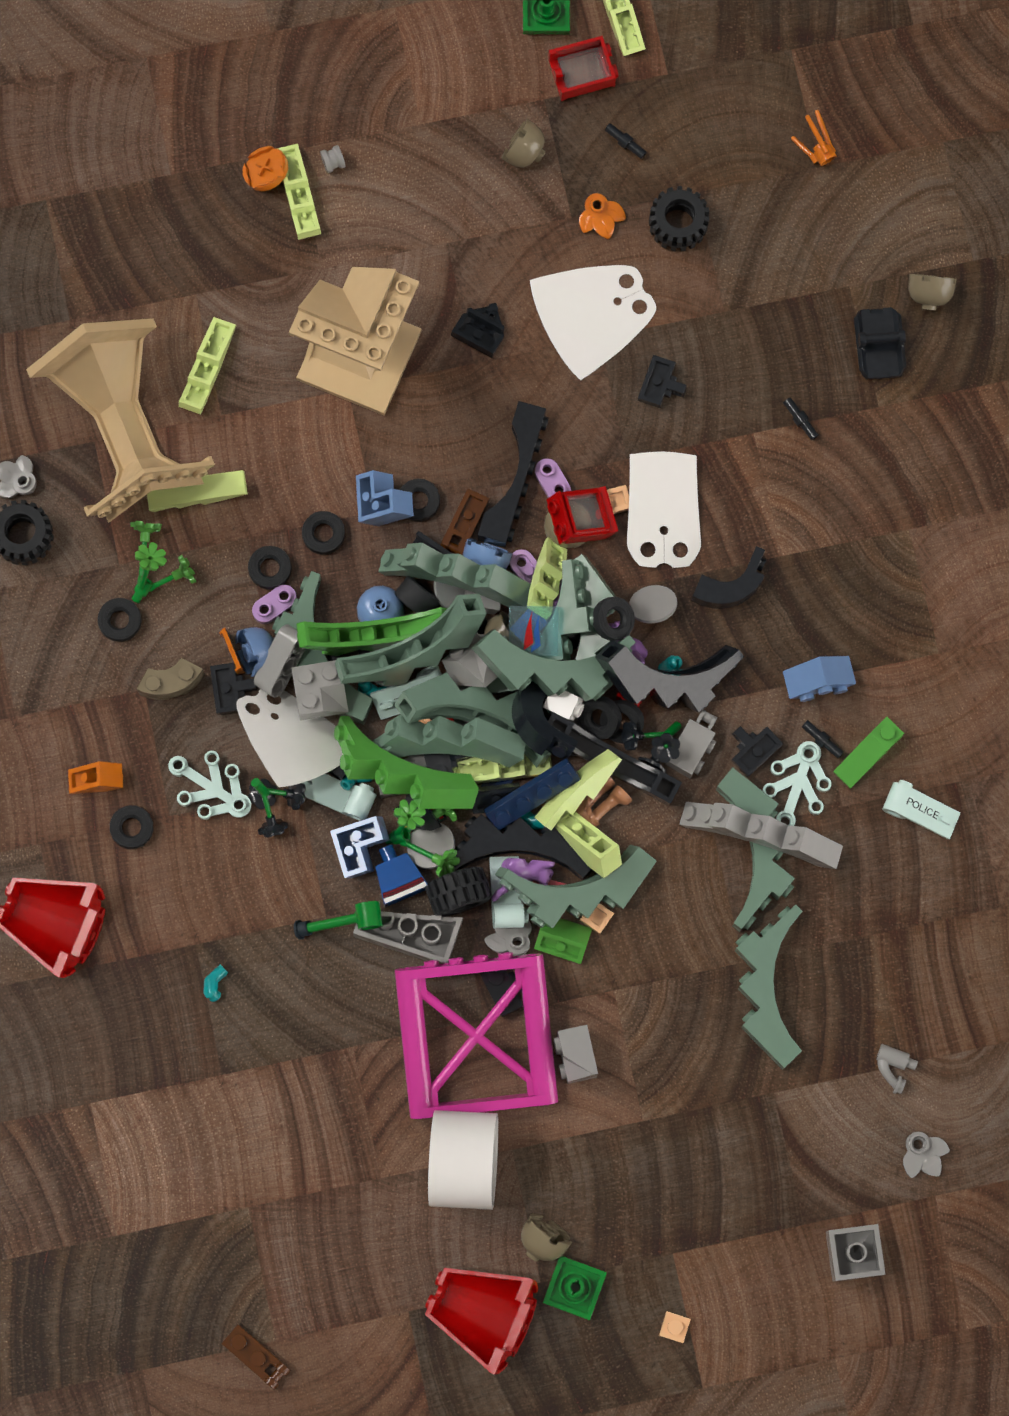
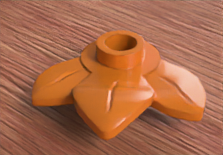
[579,193,626,239]

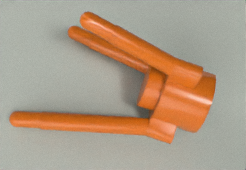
[791,110,837,166]

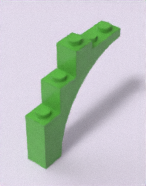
[296,607,447,656]
[334,716,479,809]

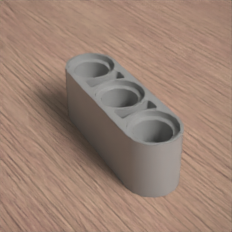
[254,624,306,698]

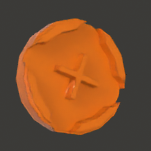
[243,146,288,191]

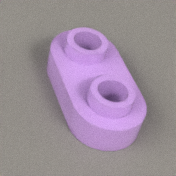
[535,459,571,498]
[509,549,537,584]
[252,585,297,624]

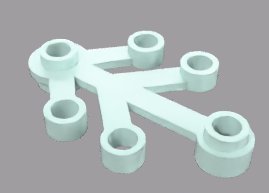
[762,741,831,826]
[168,751,251,820]

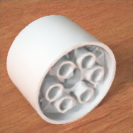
[428,1110,498,1210]

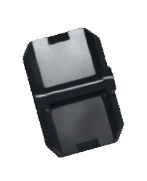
[854,307,907,380]

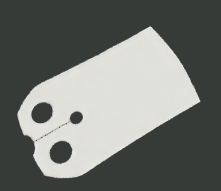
[627,451,701,568]

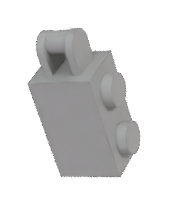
[665,710,718,779]

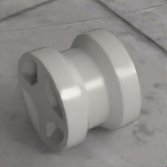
[320,145,346,173]

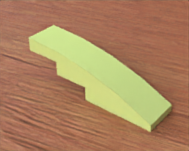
[603,0,646,56]
[277,144,321,240]
[179,317,236,414]
[147,470,248,512]
[527,537,567,620]
[534,749,622,831]
[453,754,552,784]

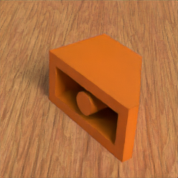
[68,761,123,794]

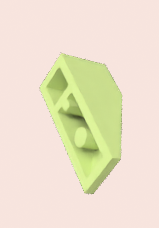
[554,811,622,878]

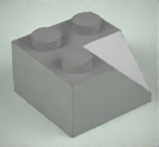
[442,633,507,687]
[291,660,349,721]
[553,1025,598,1084]
[826,1224,886,1282]

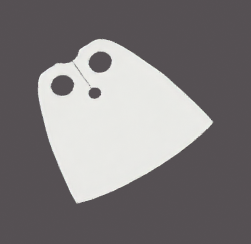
[530,265,656,380]
[237,689,343,787]

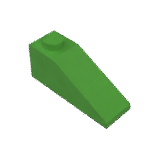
[833,717,904,789]

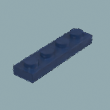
[484,758,581,830]

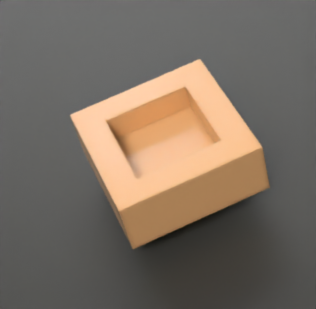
[607,485,629,514]
[580,903,614,934]
[659,1311,691,1343]

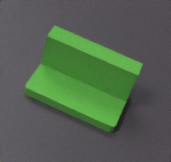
[534,918,592,964]

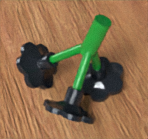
[621,721,682,773]
[248,778,306,838]

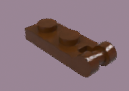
[440,489,489,555]
[221,1324,291,1390]

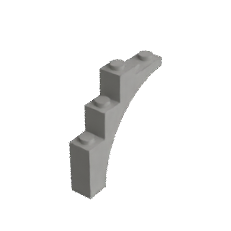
[679,802,843,869]

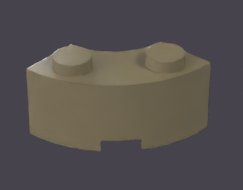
[137,658,205,700]

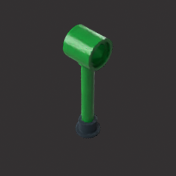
[294,901,383,940]

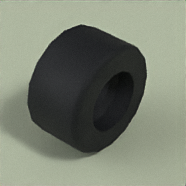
[395,576,440,613]

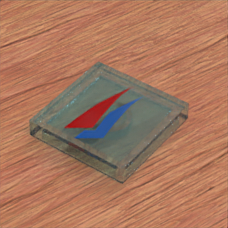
[509,606,559,656]

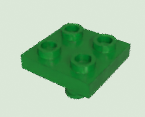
[523,0,570,35]
[543,1256,607,1321]

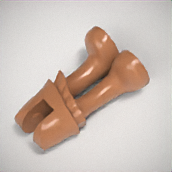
[575,777,633,827]

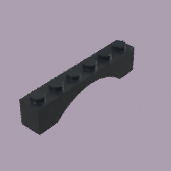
[478,401,549,548]
[547,712,682,805]

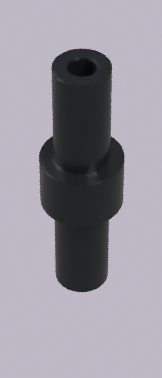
[605,123,647,159]
[783,397,819,441]
[802,720,844,759]

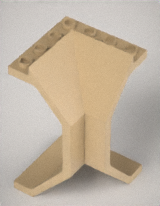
[289,267,421,416]
[26,319,215,523]

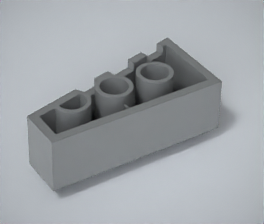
[353,911,463,964]

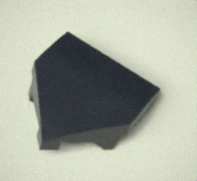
[451,303,505,358]

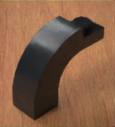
[691,546,767,609]
[512,681,578,760]

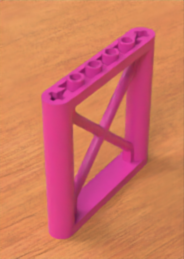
[394,952,558,1119]

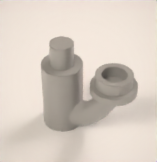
[876,1044,918,1094]

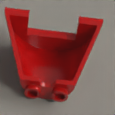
[0,877,105,978]
[425,1268,538,1375]

